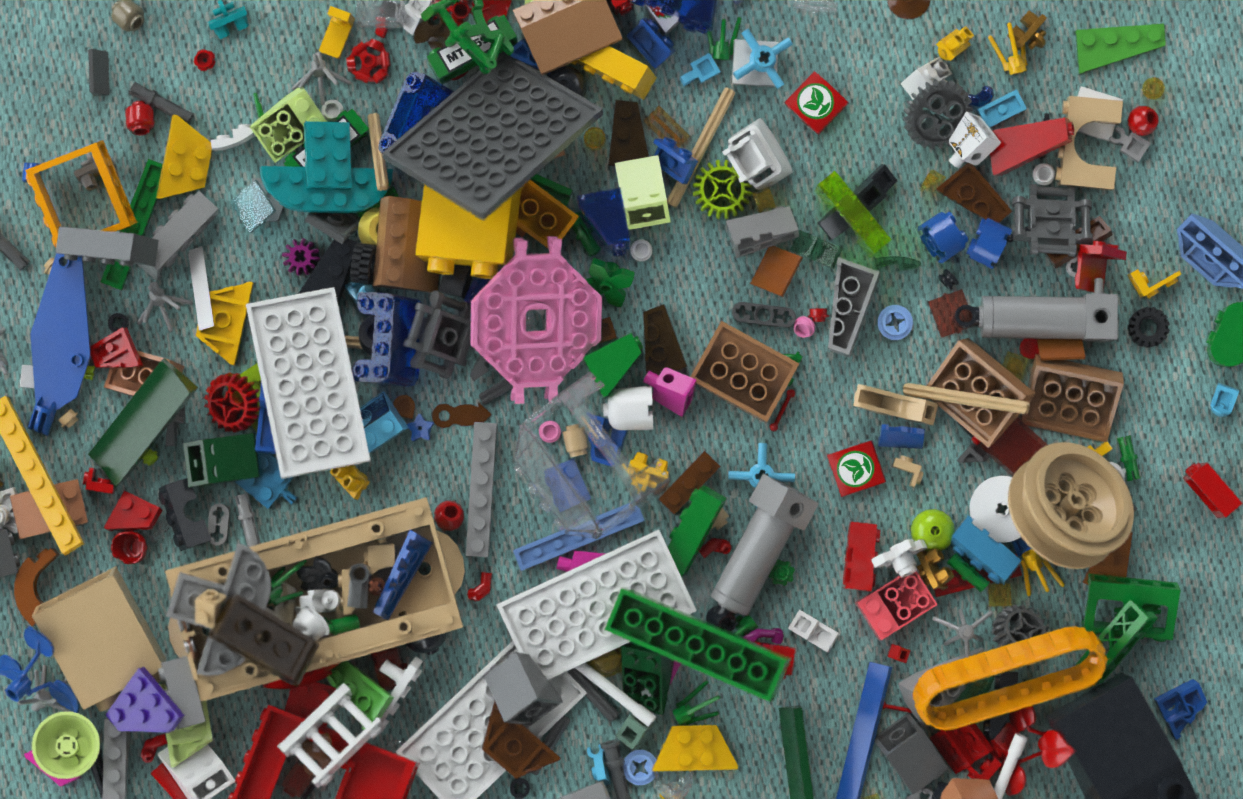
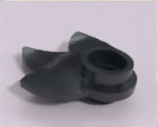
[296,557,338,592]

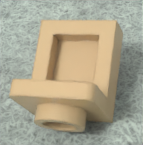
[892,455,924,488]
[195,589,226,628]

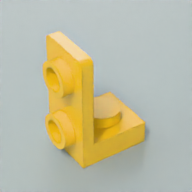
[319,6,355,59]
[1127,269,1182,299]

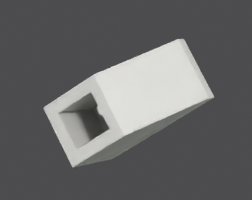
[901,56,953,100]

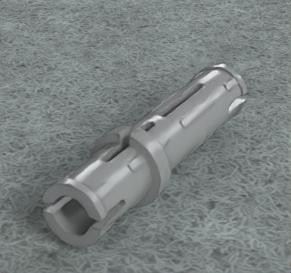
[234,493,261,547]

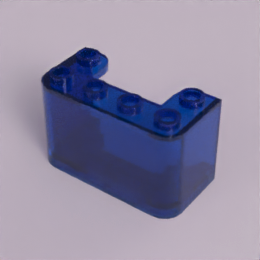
[352,292,422,387]

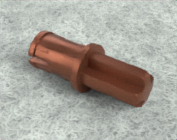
[368,578,385,596]

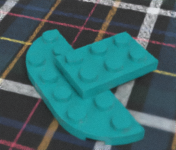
[260,121,393,213]

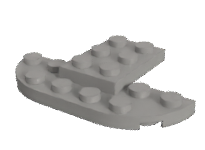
[166,543,271,676]

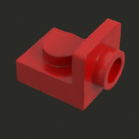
[83,467,115,494]
[989,722,1021,761]
[966,757,1002,780]

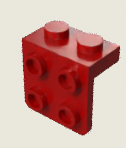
[1075,241,1127,293]

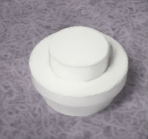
[321,100,344,122]
[1033,163,1055,186]
[630,239,652,262]

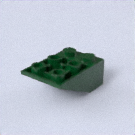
[183,433,260,487]
[621,642,674,715]

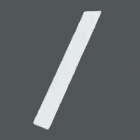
[188,246,214,331]

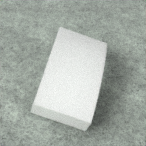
[211,124,255,151]

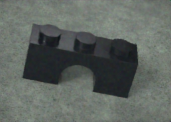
[158,478,211,552]

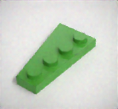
[1075,24,1166,74]
[326,660,394,731]

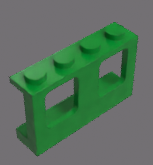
[1081,573,1181,642]

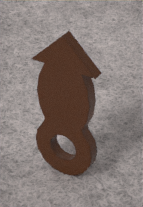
[432,402,492,428]

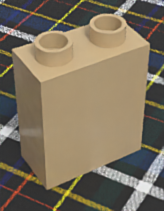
[32,566,166,712]

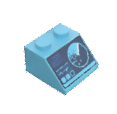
[360,391,409,454]

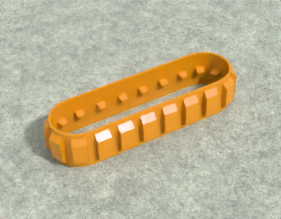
[912,626,1108,730]

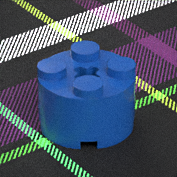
[918,212,968,263]
[966,218,1012,269]

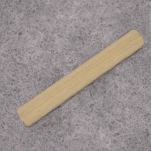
[367,113,389,191]

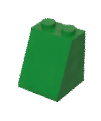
[583,333,643,399]

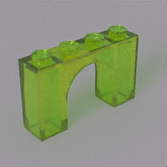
[815,171,892,259]

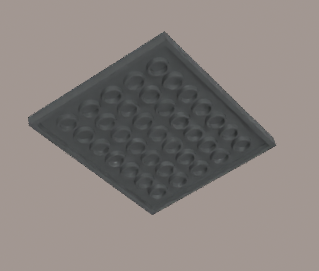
[382,52,603,220]

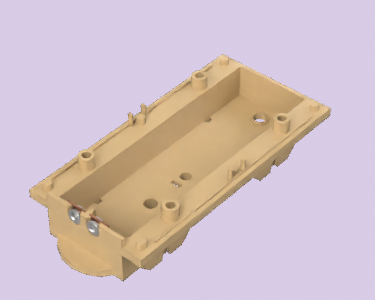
[165,497,465,702]

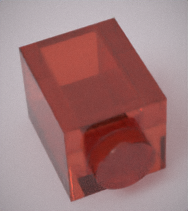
[281,761,314,798]

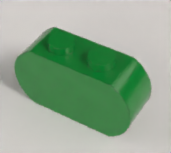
[1206,302,1243,368]

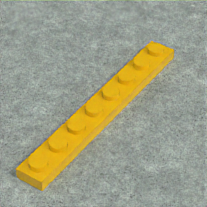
[0,396,84,556]

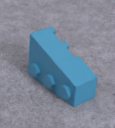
[951,515,1021,585]

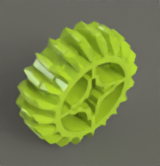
[693,160,752,219]

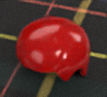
[110,531,148,565]

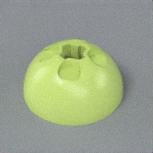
[32,712,100,779]

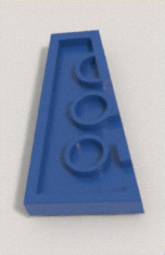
[373,530,433,620]

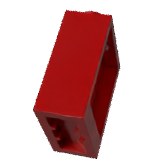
[1183,462,1242,518]

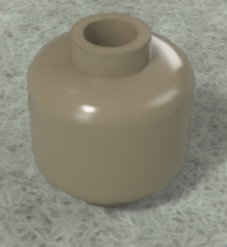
[111,0,144,32]

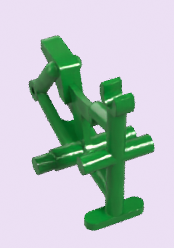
[421,0,514,74]

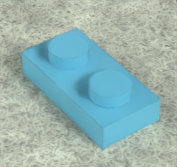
[976,89,1027,128]

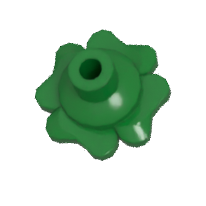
[768,559,795,586]

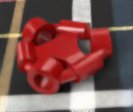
[346,39,391,84]

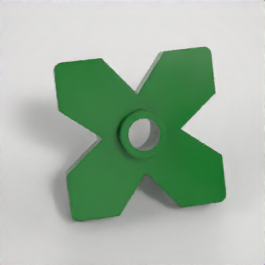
[585,258,635,307]

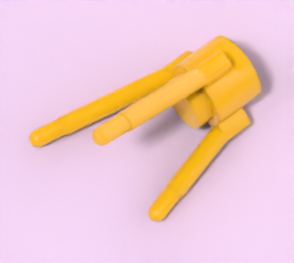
[988,22,1028,75]
[1021,549,1065,596]

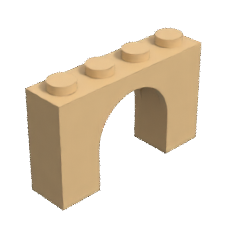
[1055,96,1123,191]

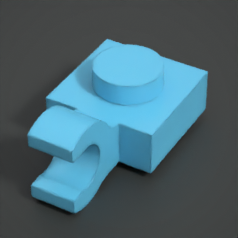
[680,53,720,86]
[587,744,611,785]

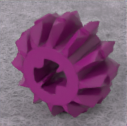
[282,238,320,276]

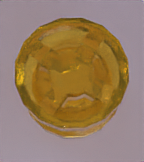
[584,127,606,151]
[752,187,776,213]

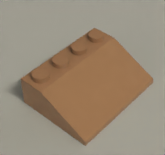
[513,0,623,76]
[373,196,439,293]
[690,321,799,424]
[927,338,1036,448]
[1020,354,1124,442]

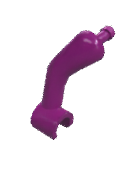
[742,628,784,644]

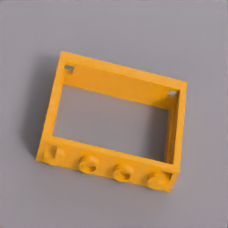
[25,140,137,248]

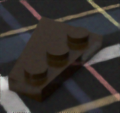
[608,100,649,167]
[643,304,688,376]

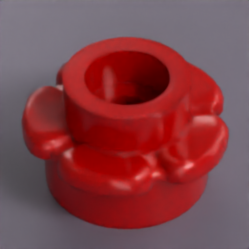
[194,49,215,71]
[807,308,829,322]

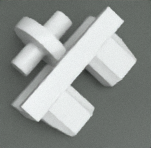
[300,589,340,613]

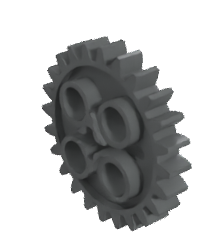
[903,78,973,150]

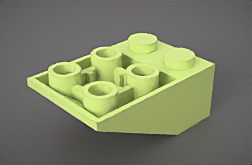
[249,87,327,163]
[615,155,671,230]

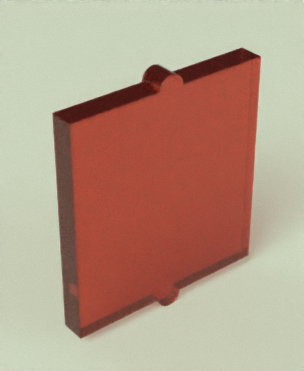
[928,289,971,338]

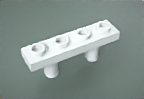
[379,657,423,732]

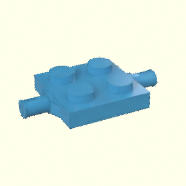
[235,452,298,509]

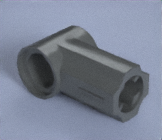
[347,563,372,608]

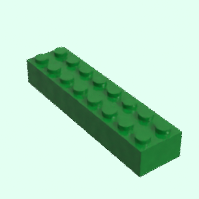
[604,588,791,702]

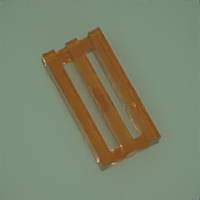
[643,105,690,148]

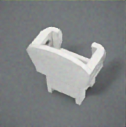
[723,118,793,190]

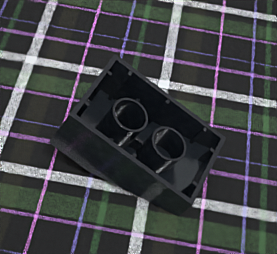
[1046,672,1198,799]

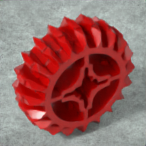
[203,372,261,433]

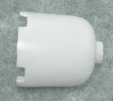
[603,386,653,430]

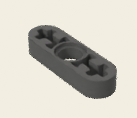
[732,302,796,328]

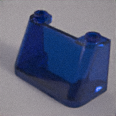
[378,72,454,155]
[576,188,630,257]

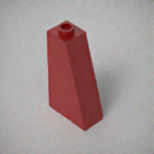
[990,117,1075,176]

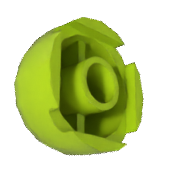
[910,509,955,552]

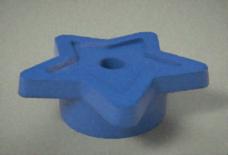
[407,414,434,442]

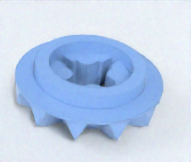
[877,305,913,340]
[623,749,658,785]

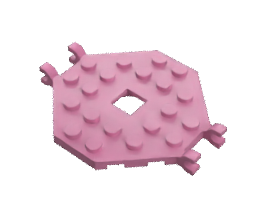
[471,236,602,404]

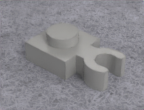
[1109,127,1151,163]

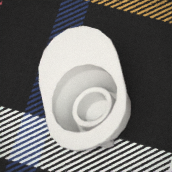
[293,606,330,641]

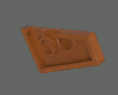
[1082,531,1133,585]

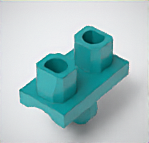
[208,0,249,39]

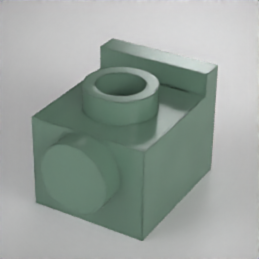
[615,714,655,750]

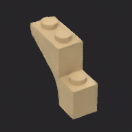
[853,384,938,425]
[338,544,397,615]

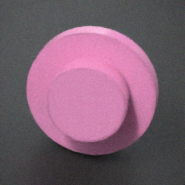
[794,316,815,338]
[539,421,561,443]

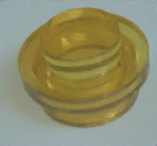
[1142,77,1165,100]

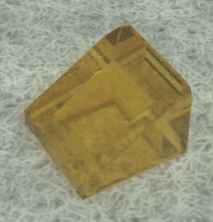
[919,169,946,192]

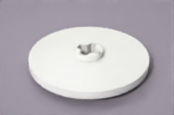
[970,476,1021,543]

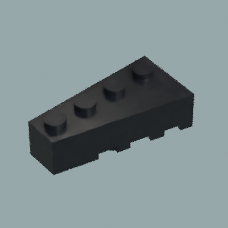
[298,239,358,306]

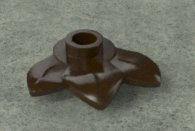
[414,13,451,50]

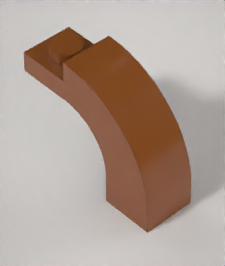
[14,548,60,627]

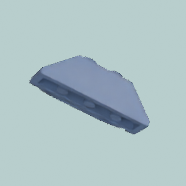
[1177,213,1243,289]

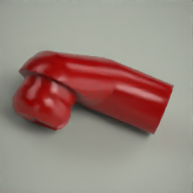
[699,538,732,559]

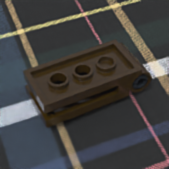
[208,594,319,686]

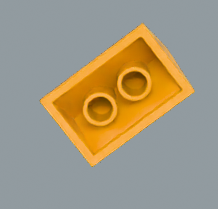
[517,180,579,248]

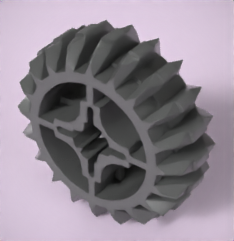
[991,604,1049,648]

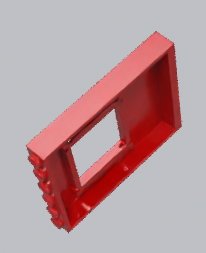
[228,705,420,799]

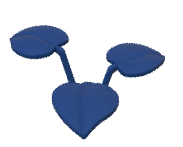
[0,626,80,713]

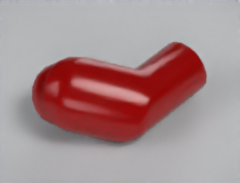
[467,572,492,602]
[140,733,167,763]

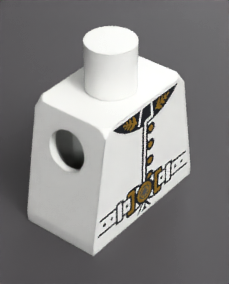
[949,112,1001,168]

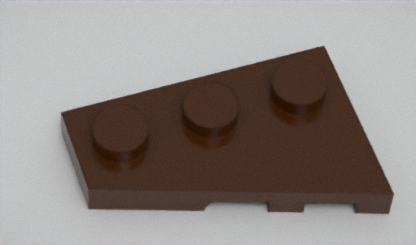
[935,163,1012,223]

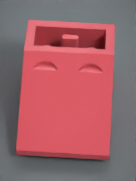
[855,571,938,640]

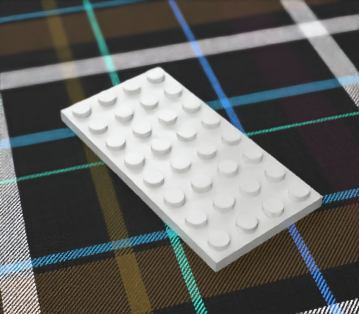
[246,287,370,479]
[497,529,697,680]
[396,641,587,799]

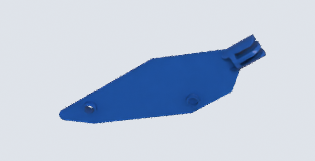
[27,253,91,436]

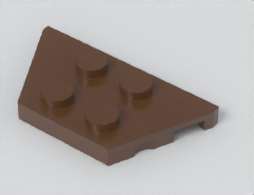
[482,702,561,779]

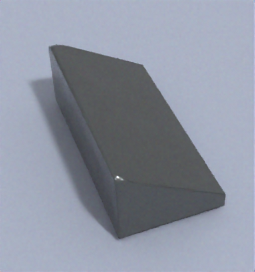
[88,49,110,96]

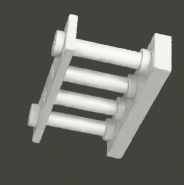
[278,683,383,788]

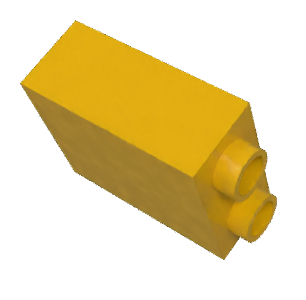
[415,184,522,279]

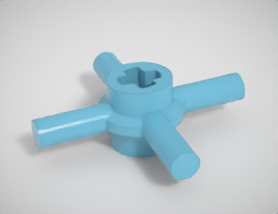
[733,28,793,89]
[728,443,795,508]

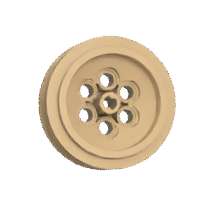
[1008,442,1134,569]

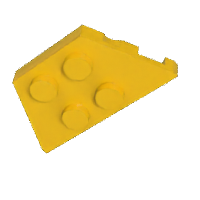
[156,115,212,199]
[195,282,254,366]
[652,725,738,771]

